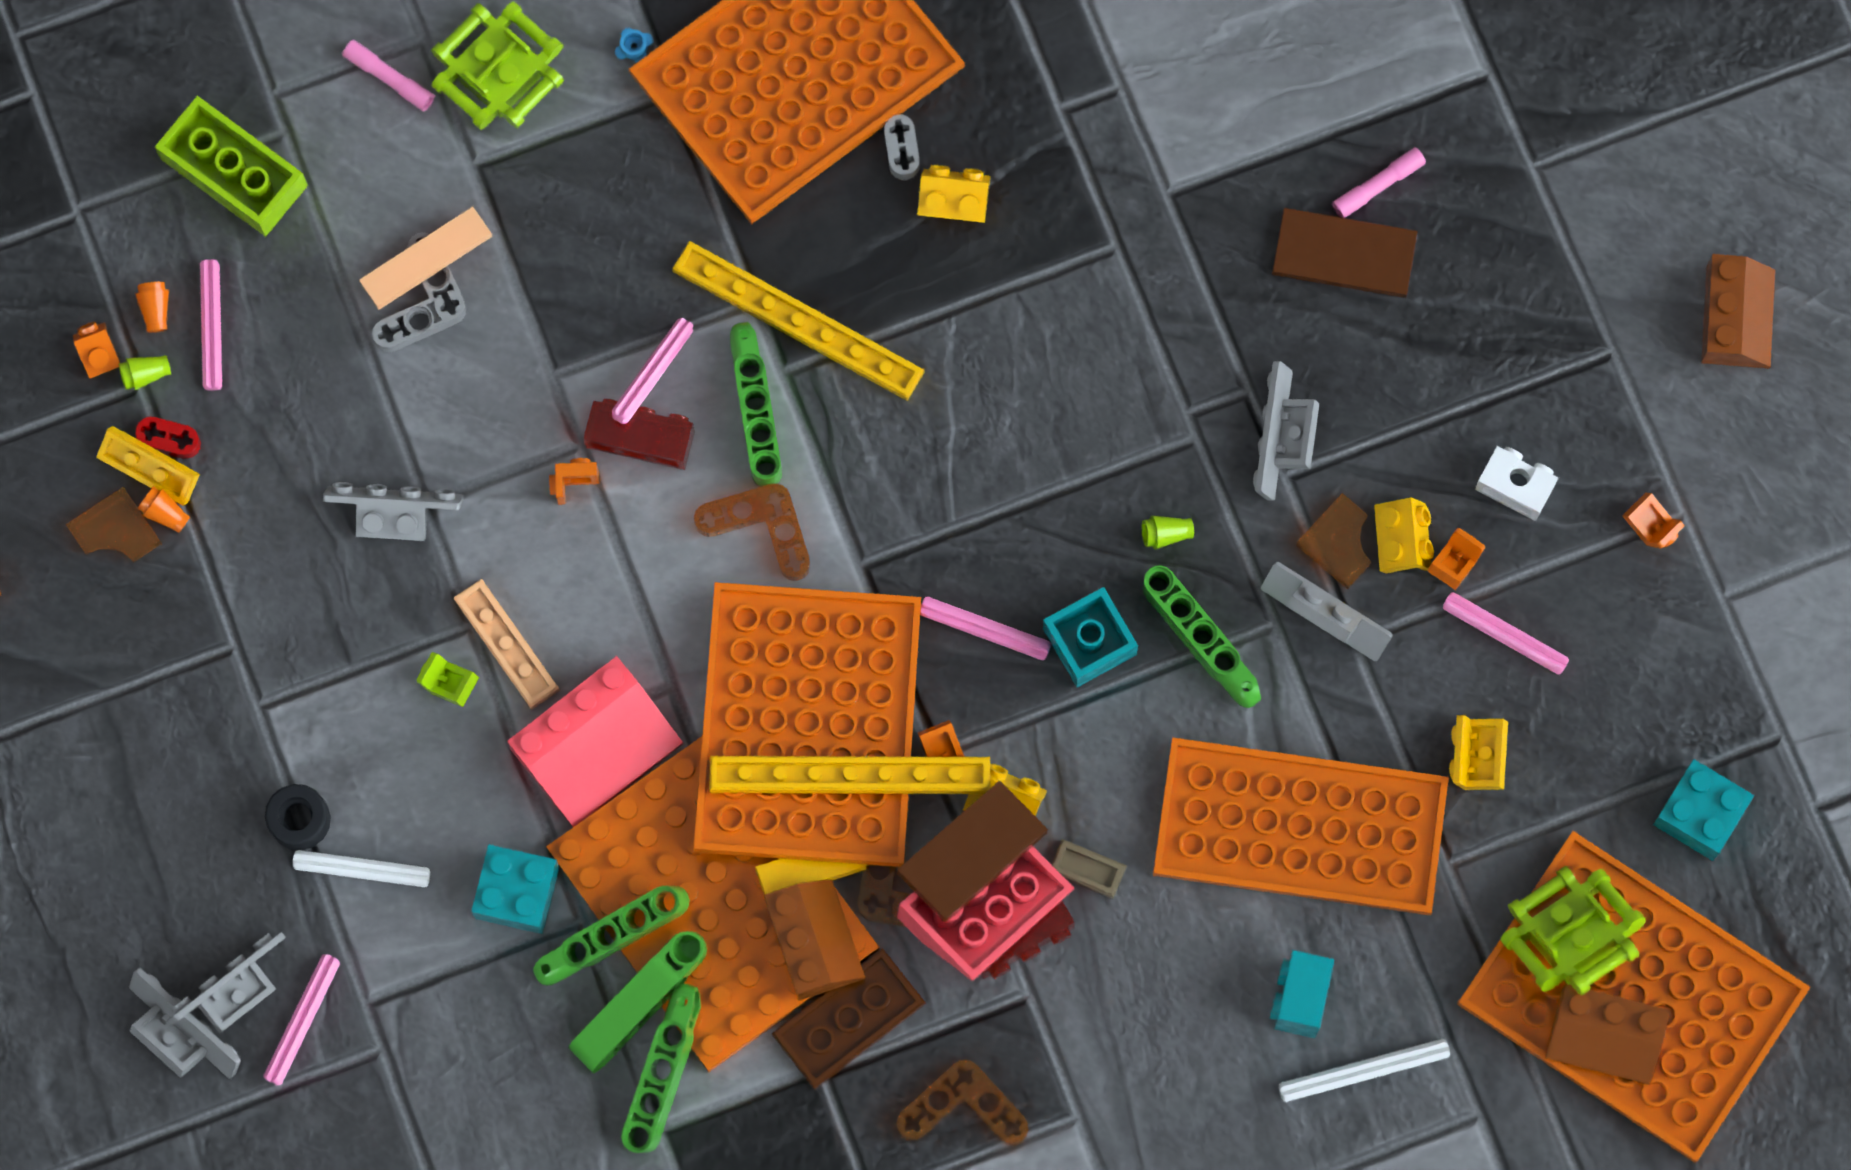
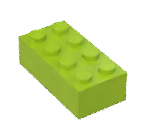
[155,96,308,237]

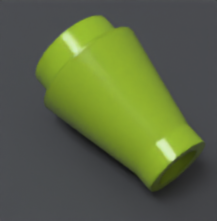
[118,355,171,391]
[1141,515,1194,550]

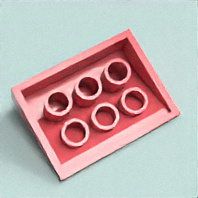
[507,656,684,827]
[897,846,1074,981]

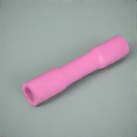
[342,40,435,111]
[1332,147,1426,218]

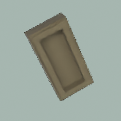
[1052,839,1127,899]

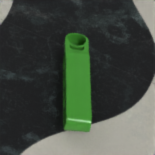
[730,322,782,488]
[1143,565,1261,708]
[533,886,690,986]
[569,931,707,1074]
[621,984,701,1153]

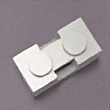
[1475,446,1558,521]

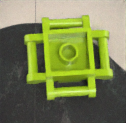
[431,1,564,130]
[1501,866,1646,995]

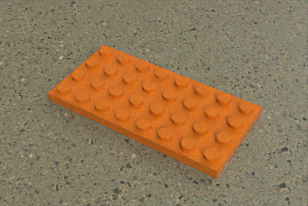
[1153,737,1449,916]

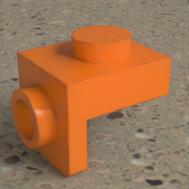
[73,322,120,379]
[549,458,599,505]
[1622,492,1685,548]
[1427,528,1485,591]
[917,720,965,757]

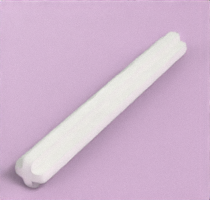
[1279,1039,1450,1102]

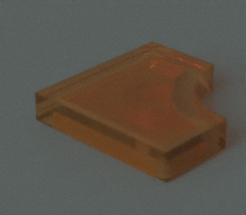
[66,487,162,563]
[1296,493,1371,589]

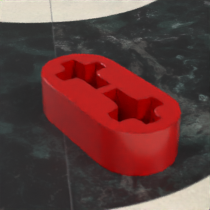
[135,417,201,459]

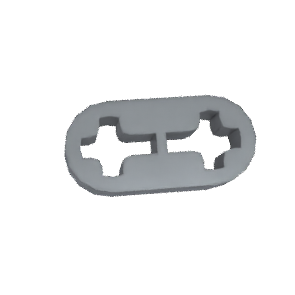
[884,115,919,180]

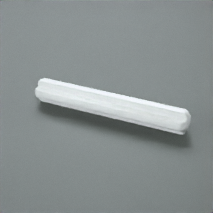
[293,850,431,887]

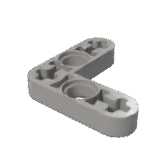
[372,232,467,353]

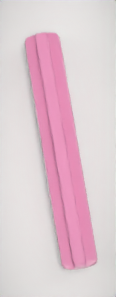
[200,259,222,391]
[612,318,693,424]
[1443,592,1569,675]
[920,597,1051,660]
[264,954,340,1085]

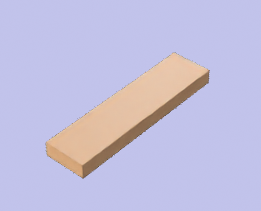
[359,206,492,310]
[453,579,560,710]

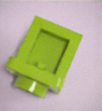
[416,652,479,707]

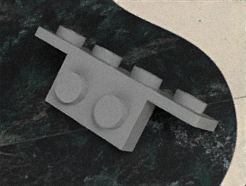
[1253,361,1320,500]
[323,482,463,541]
[1261,562,1392,661]
[167,932,286,1033]
[129,968,241,1079]

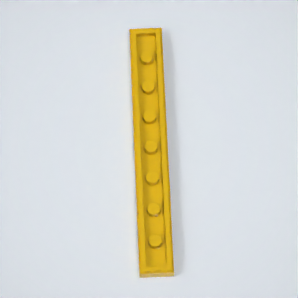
[673,241,924,401]
[710,756,990,794]

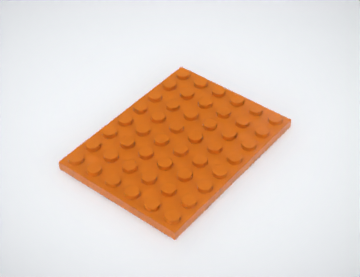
[629,0,965,224]
[693,582,921,867]
[546,736,879,1072]
[1457,831,1811,1163]

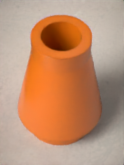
[135,282,169,333]
[137,486,190,534]

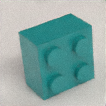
[1043,587,1138,688]
[1653,759,1754,861]
[471,844,560,934]
[1270,950,1335,1039]

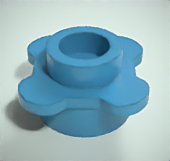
[615,28,653,63]

